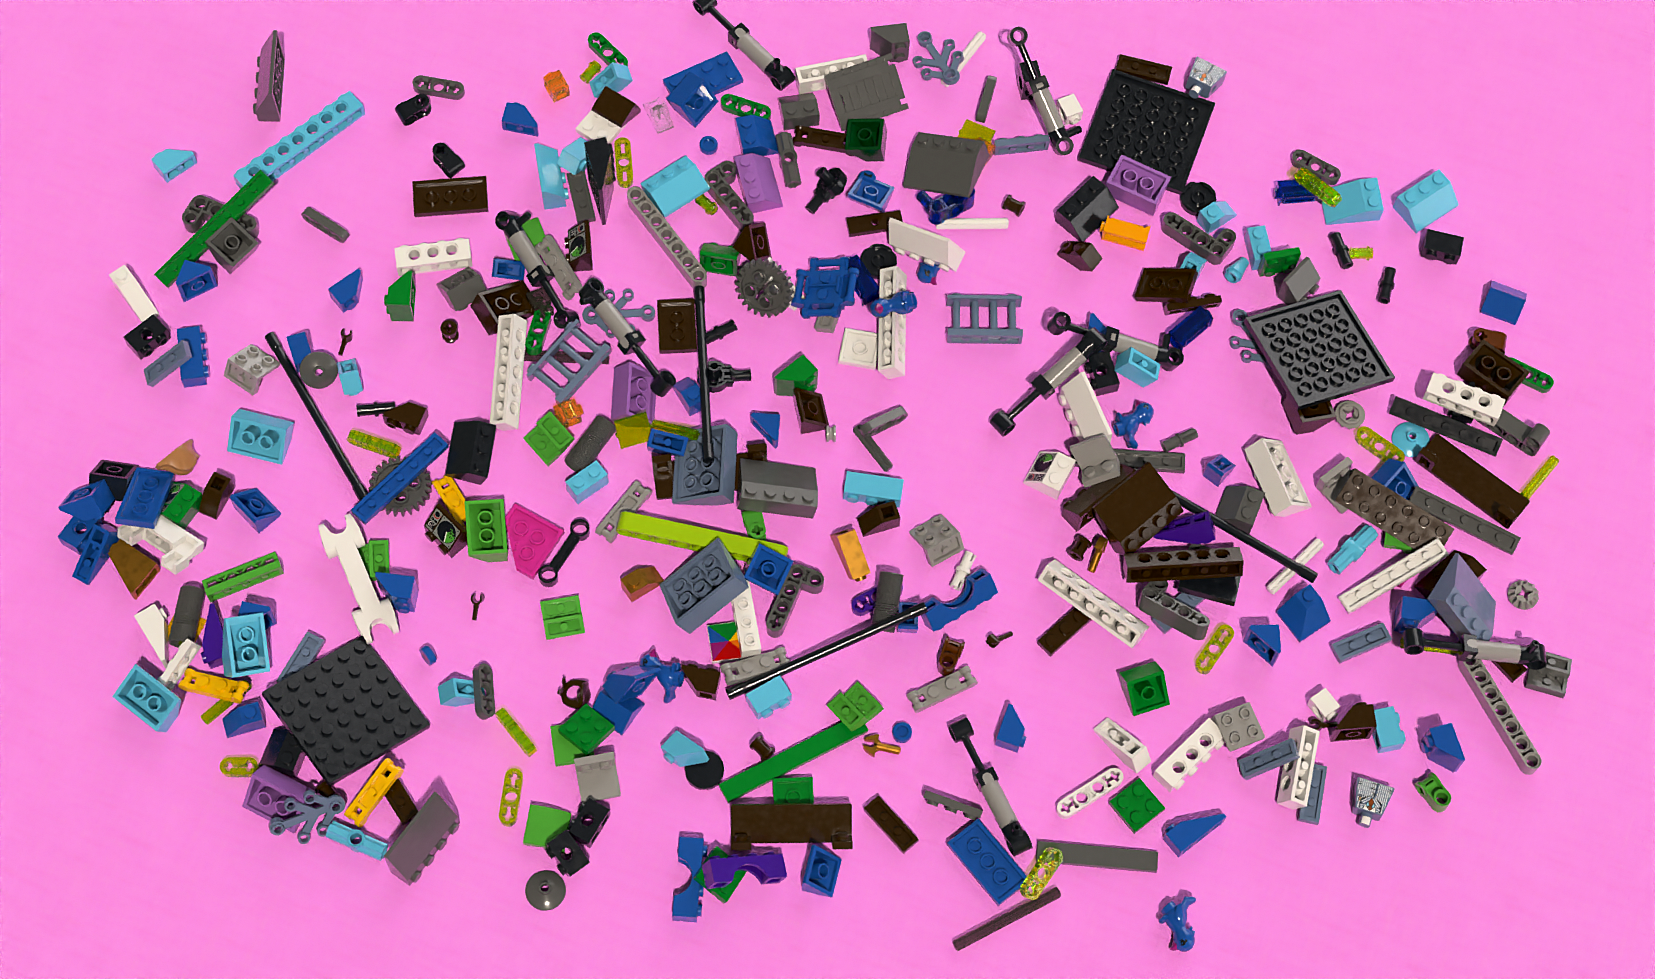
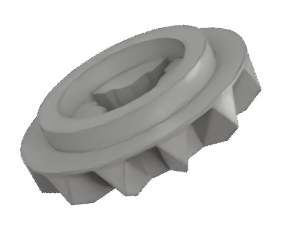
[1335,401,1365,430]
[1508,579,1539,610]

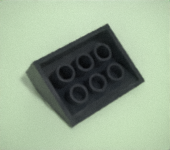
[584,137,616,225]

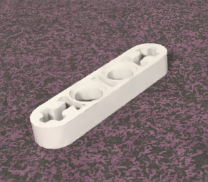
[1056,768,1124,819]

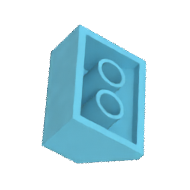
[534,143,569,210]
[640,155,710,217]
[1393,169,1459,233]
[227,409,294,465]
[112,664,181,732]

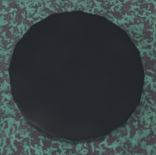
[1180,182,1217,216]
[860,244,897,279]
[685,750,724,790]

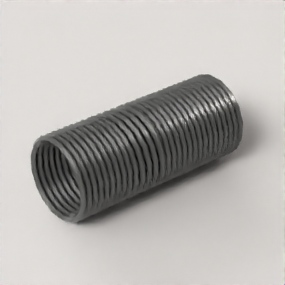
[564,416,616,473]
[871,571,904,633]
[168,585,205,648]

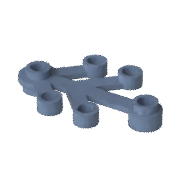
[913,31,964,85]
[582,289,656,338]
[1230,309,1272,369]
[268,790,345,844]

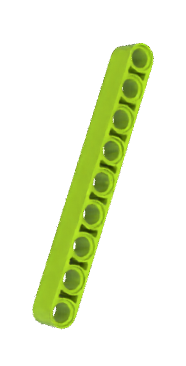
[616,511,789,562]

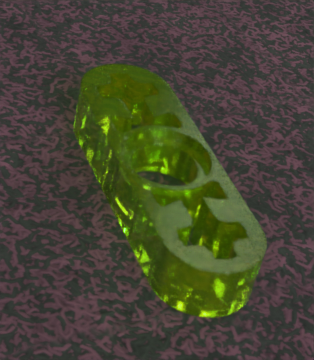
[614,137,634,188]
[1294,167,1342,207]
[1355,426,1405,462]
[346,430,401,459]
[1195,625,1234,674]
[494,707,537,757]
[499,768,524,827]
[1020,847,1063,900]

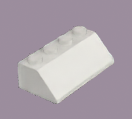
[889,218,966,272]
[1058,371,1112,443]
[1244,438,1312,517]

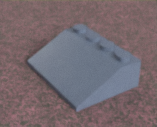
[672,424,738,506]
[660,538,749,634]
[1427,553,1496,641]

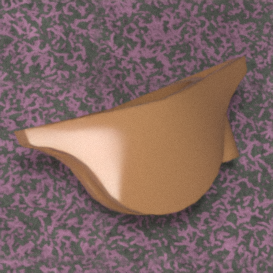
[155,439,200,475]

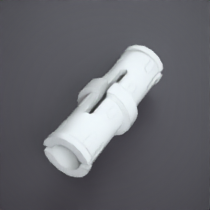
[949,551,977,591]

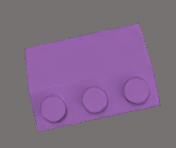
[734,153,783,213]
[1106,154,1171,216]
[611,362,656,427]
[242,765,316,833]

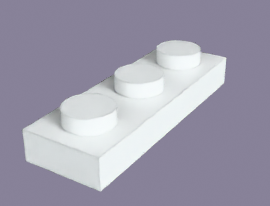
[157,639,201,691]

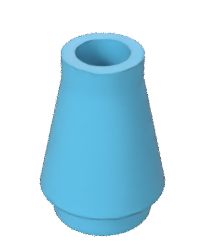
[1225,257,1249,283]

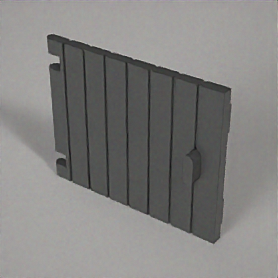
[824,53,909,131]

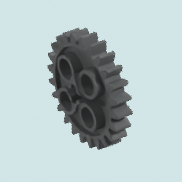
[735,258,794,318]
[368,456,432,517]

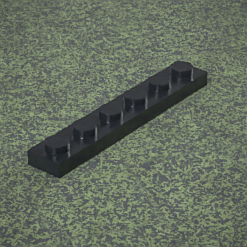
[1389,396,1503,457]

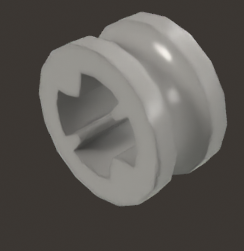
[826,425,836,442]

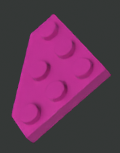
[505,503,564,580]

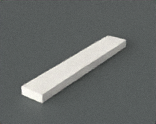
[1338,538,1449,614]

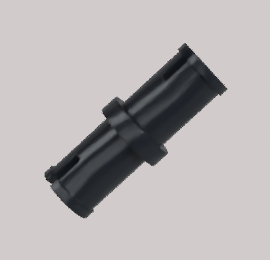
[1329,232,1354,269]
[1378,267,1396,304]
[706,319,738,344]
[356,401,395,417]

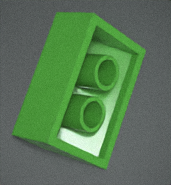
[464,499,508,562]

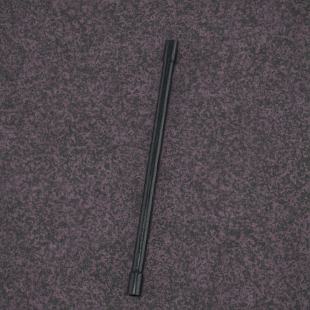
[693,285,714,464]
[265,332,368,502]
[1134,468,1319,583]
[725,601,928,700]

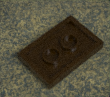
[1134,268,1198,303]
[657,298,697,354]

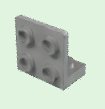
[223,344,280,395]
[1070,434,1120,488]
[1316,457,1353,514]
[909,514,965,567]
[1211,702,1265,752]
[574,752,621,803]

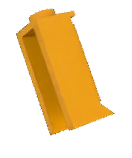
[1099,215,1151,251]

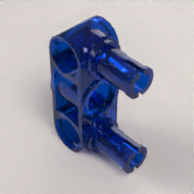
[916,189,975,225]

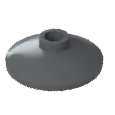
[299,351,338,389]
[525,871,566,911]

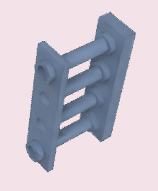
[946,293,1023,344]
[526,319,612,408]

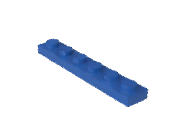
[351,432,449,525]

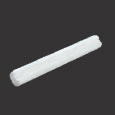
[940,31,986,87]
[936,218,1009,229]
[1266,538,1324,594]

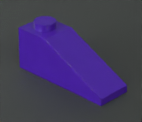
[1153,511,1216,544]
[201,603,223,669]

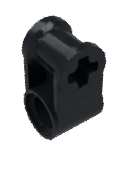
[395,94,432,126]
[432,142,465,178]

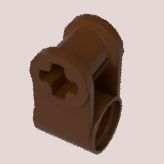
[1468,328,1507,354]
[938,636,965,676]

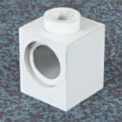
[1056,93,1083,126]
[1307,688,1340,723]

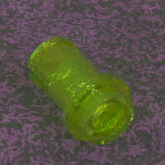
[579,60,602,84]
[695,194,718,215]
[1349,246,1373,261]

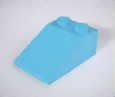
[1319,178,1384,225]
[222,612,270,678]

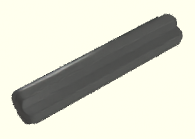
[853,424,893,472]

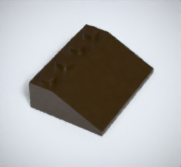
[1091,462,1184,556]

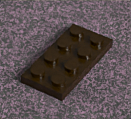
[412,176,489,217]

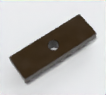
[846,210,903,237]

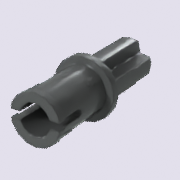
[1161,428,1198,452]

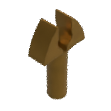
[1088,536,1108,573]
[863,734,901,757]

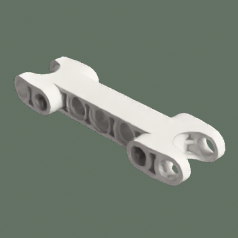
[318,513,399,645]

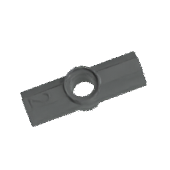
[775,132,802,188]

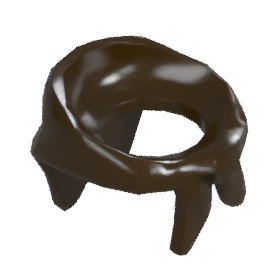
[557,677,591,709]

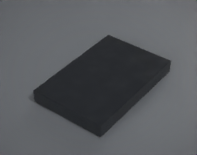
[1177,576,1241,607]

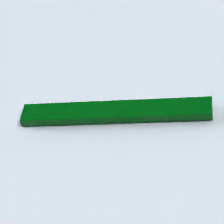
[154,170,275,288]
[718,722,868,803]

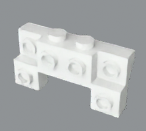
[117,514,204,575]

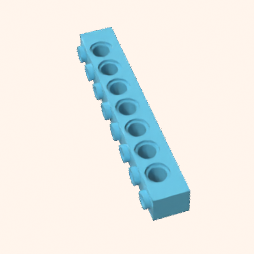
[233,91,365,189]

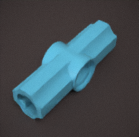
[1327,524,1378,575]
[325,821,388,861]

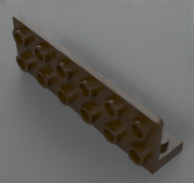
[1415,434,1530,529]
[652,443,768,500]
[1335,468,1454,551]
[731,803,853,851]

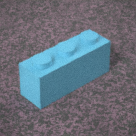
[843,471,904,508]

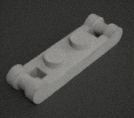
[535,235,583,300]
[595,481,653,543]
[720,647,790,685]
[906,666,978,713]

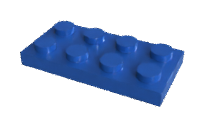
[663,51,743,95]
[115,467,175,529]
[947,819,1030,906]

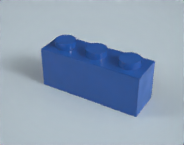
[177,326,210,388]

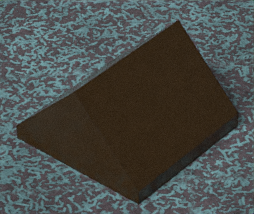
[591,86,641,128]
[733,222,772,261]
[793,388,830,434]

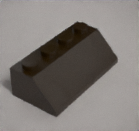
[1061,463,1136,532]

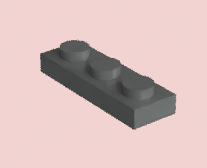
[566,170,596,224]
[923,790,983,820]

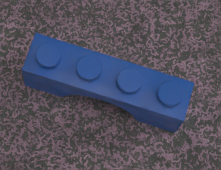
[921,568,998,632]
[672,837,708,923]

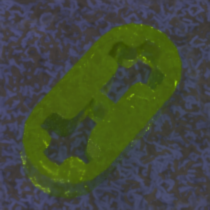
[219,757,259,777]

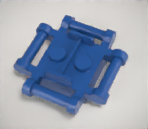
[791,257,859,319]

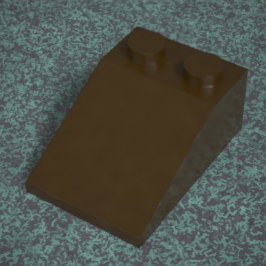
[470,280,540,335]

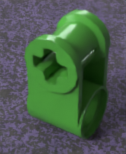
[741,510,766,541]
[1415,772,1452,812]

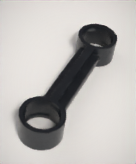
[538,519,590,587]

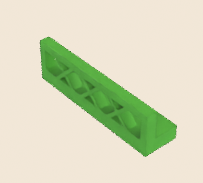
[202,552,284,603]

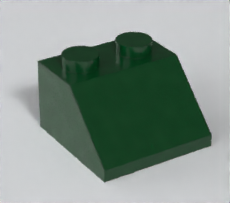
[845,118,887,162]

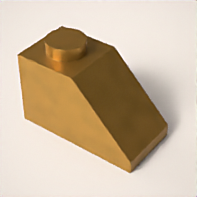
[620,566,664,602]

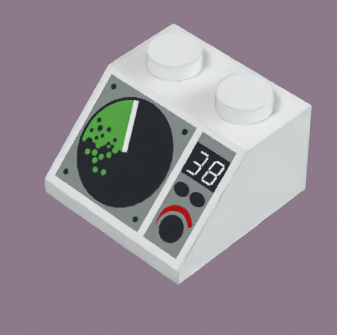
[1023,451,1076,500]

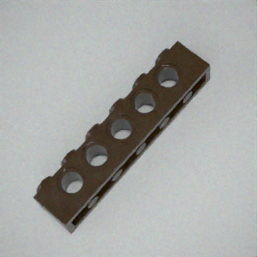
[1123,547,1244,583]

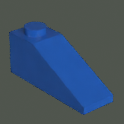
[72,524,120,585]
[1163,814,1227,858]

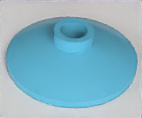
[1392,422,1430,457]

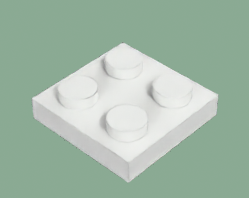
[575,110,627,143]

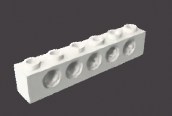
[878,266,907,379]
[490,314,527,431]
[1038,559,1149,648]

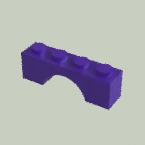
[702,852,788,889]

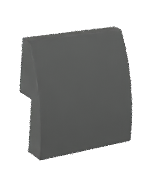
[1525,652,1572,698]

